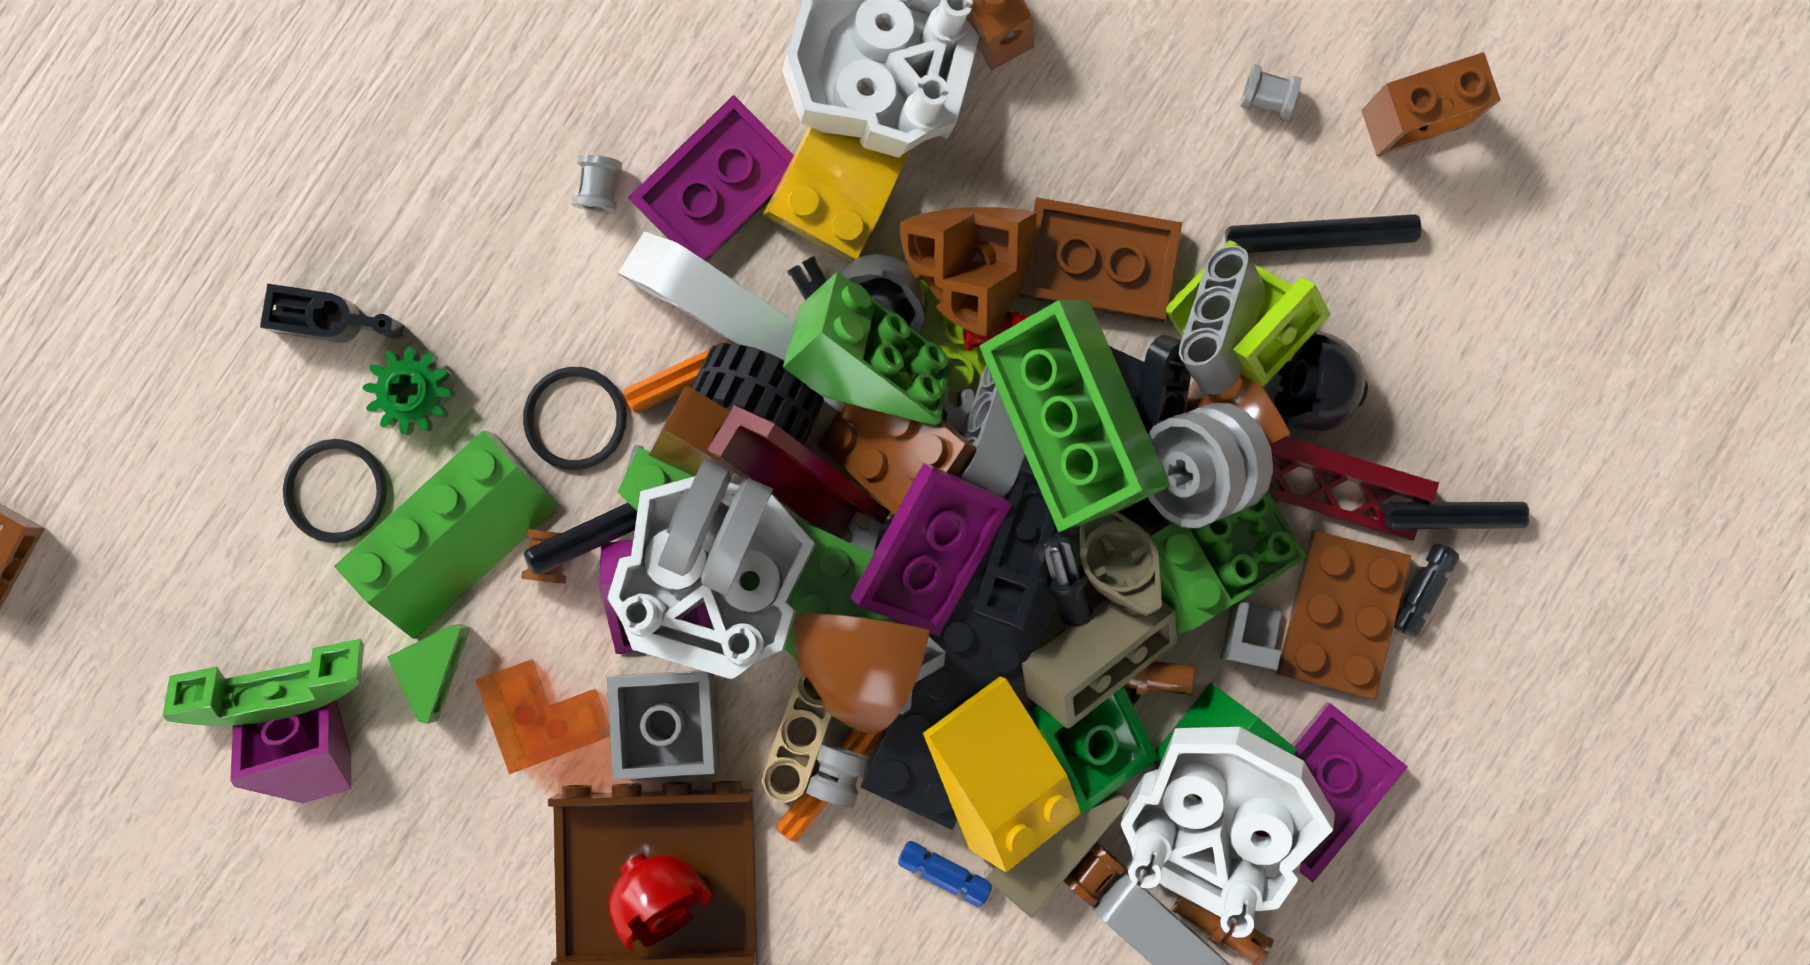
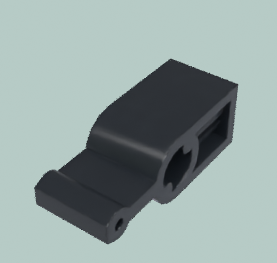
[260,283,404,343]

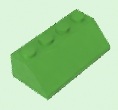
[979,300,1170,532]
[334,430,561,639]

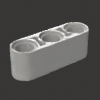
[1179,245,1265,395]
[958,364,1024,497]
[1092,872,1230,965]

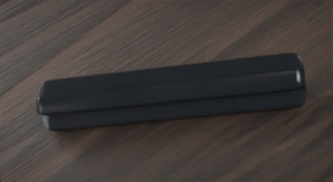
[524,502,637,575]
[1383,502,1530,529]

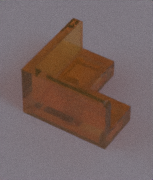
[475,659,610,774]

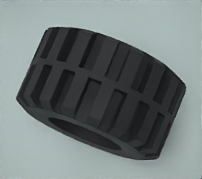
[691,343,824,445]

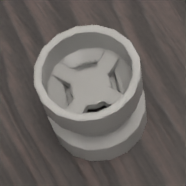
[806,743,869,808]

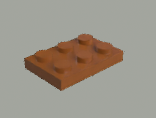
[1018,197,1182,322]
[818,403,976,515]
[1276,530,1412,700]

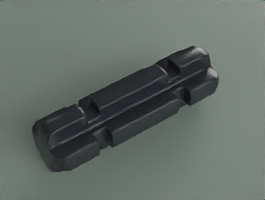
[1394,544,1459,637]

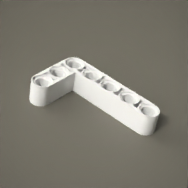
[618,231,846,412]

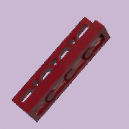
[707,405,891,538]
[1268,437,1439,541]

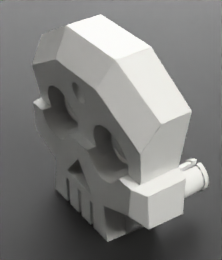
[782,0,980,158]
[607,476,816,679]
[1121,727,1335,937]

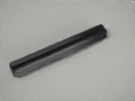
[1225,214,1422,253]

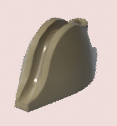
[1080,511,1162,616]

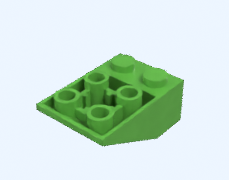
[783,271,951,426]
[1149,490,1308,635]

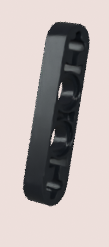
[1125,335,1191,527]

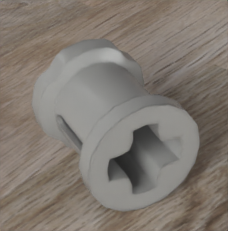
[1240,64,1302,121]
[571,154,622,213]

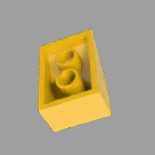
[762,127,910,263]
[923,676,1081,872]

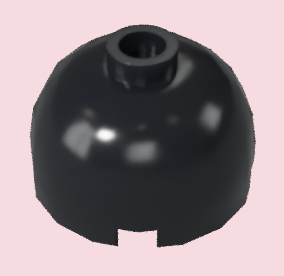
[1274,331,1368,431]

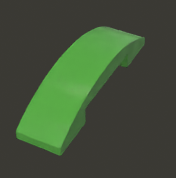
[163,639,364,726]

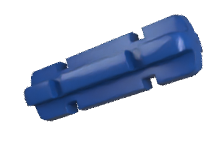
[898,841,992,907]

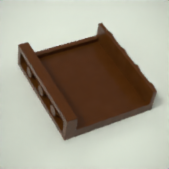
[548,781,758,965]

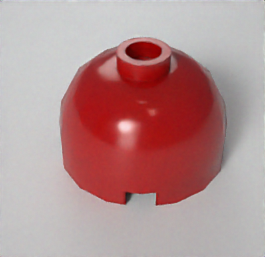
[608,854,712,951]

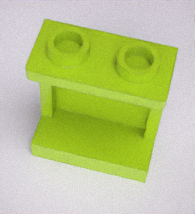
[1166,240,1331,387]

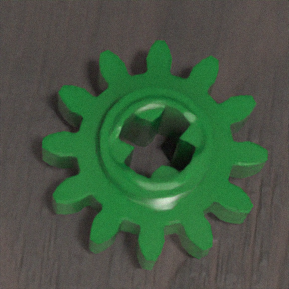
[362,346,455,435]

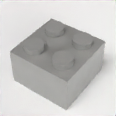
[607,670,720,780]

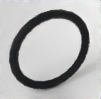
[523,367,627,470]
[283,439,387,543]

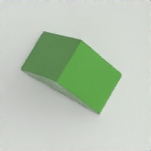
[387,624,471,724]

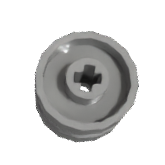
[1148,403,1273,528]
[658,459,773,595]

